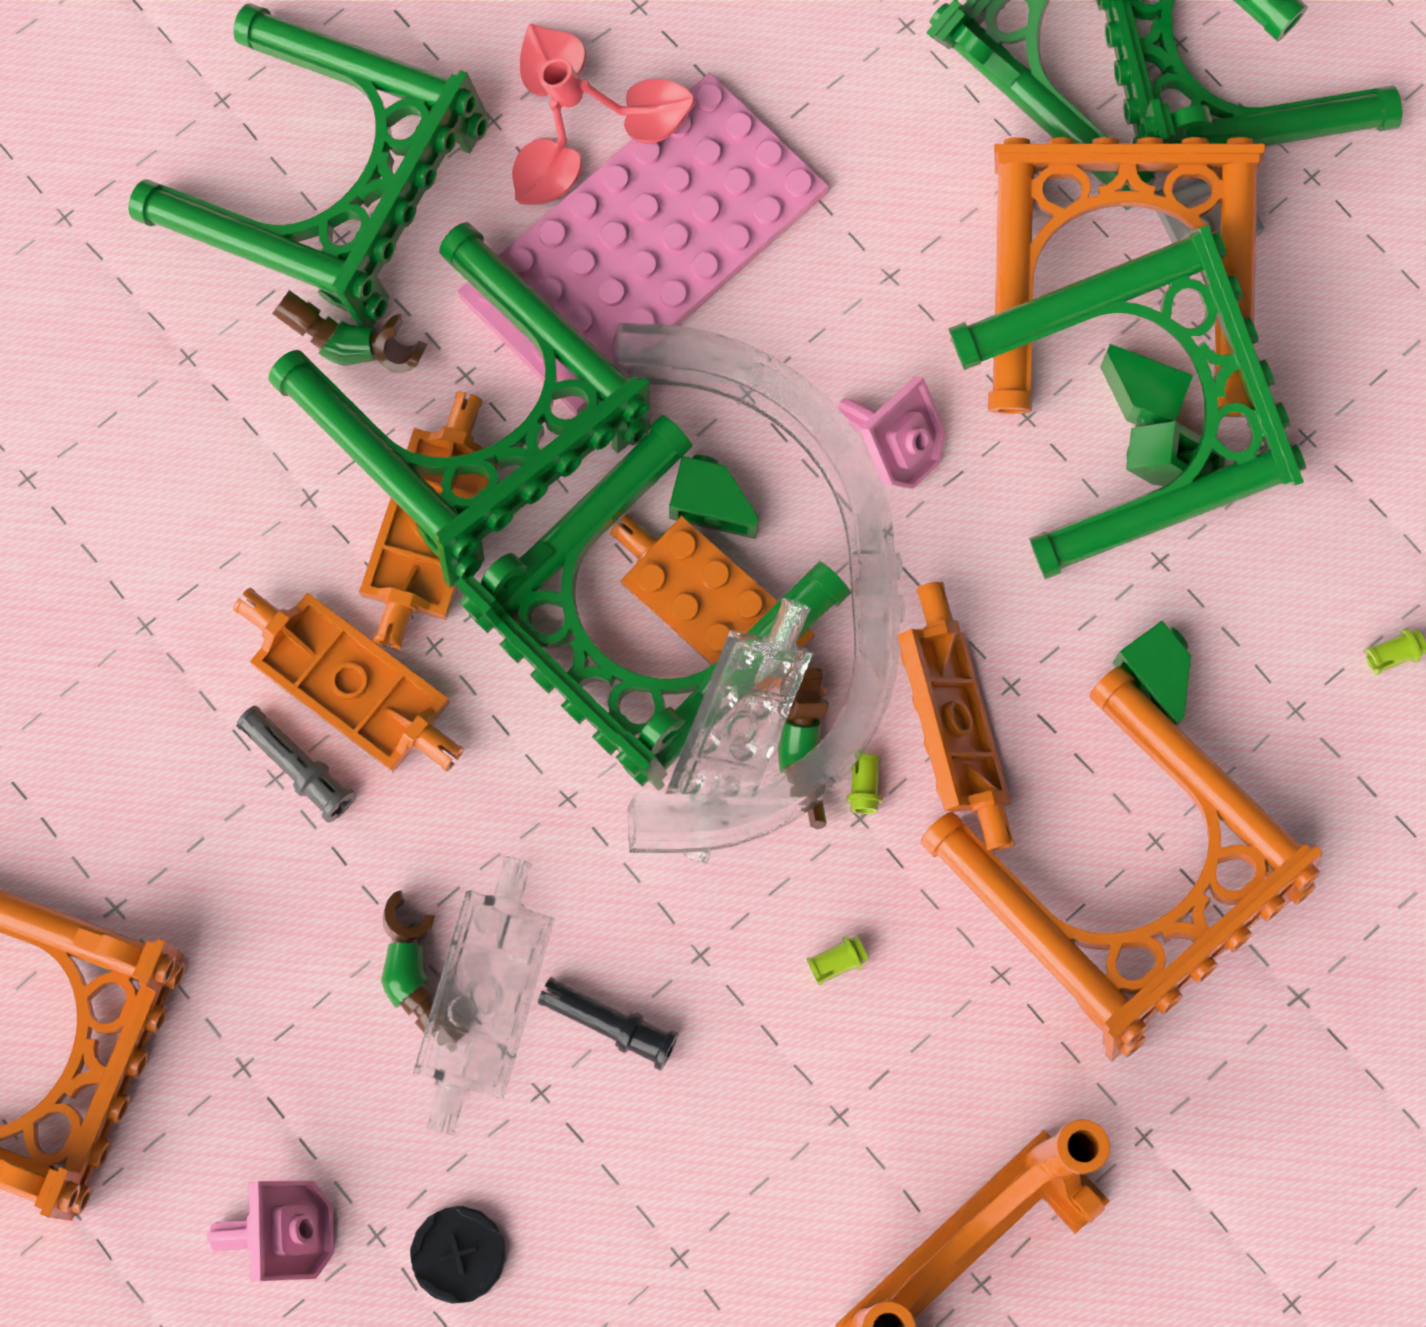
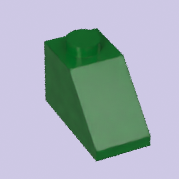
[1100,344,1193,427]
[1126,421,1225,486]
[669,455,759,539]
[1113,620,1191,726]

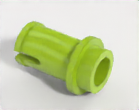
[1365,628,1426,675]
[846,754,883,814]
[806,935,869,986]

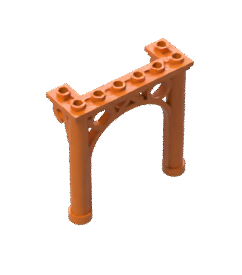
[988,137,1265,417]
[920,666,1323,1062]
[0,889,185,1221]
[835,1119,1110,1327]

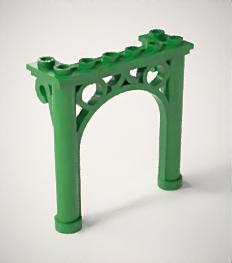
[926,0,1308,210]
[1096,0,1402,175]
[128,3,490,327]
[268,222,650,588]
[948,225,1306,580]
[454,414,851,791]

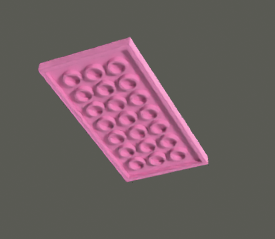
[458,72,829,416]

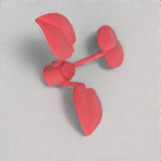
[512,23,695,205]

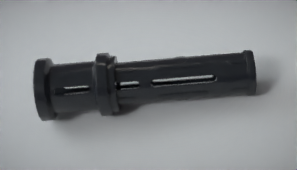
[538,977,679,1071]

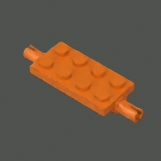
[359,391,498,650]
[610,514,828,703]
[897,582,1016,852]
[233,587,464,773]

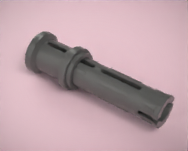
[236,705,356,823]

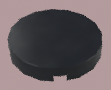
[410,1206,506,1304]

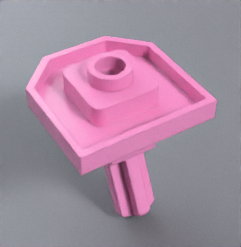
[835,377,946,489]
[207,1181,334,1282]

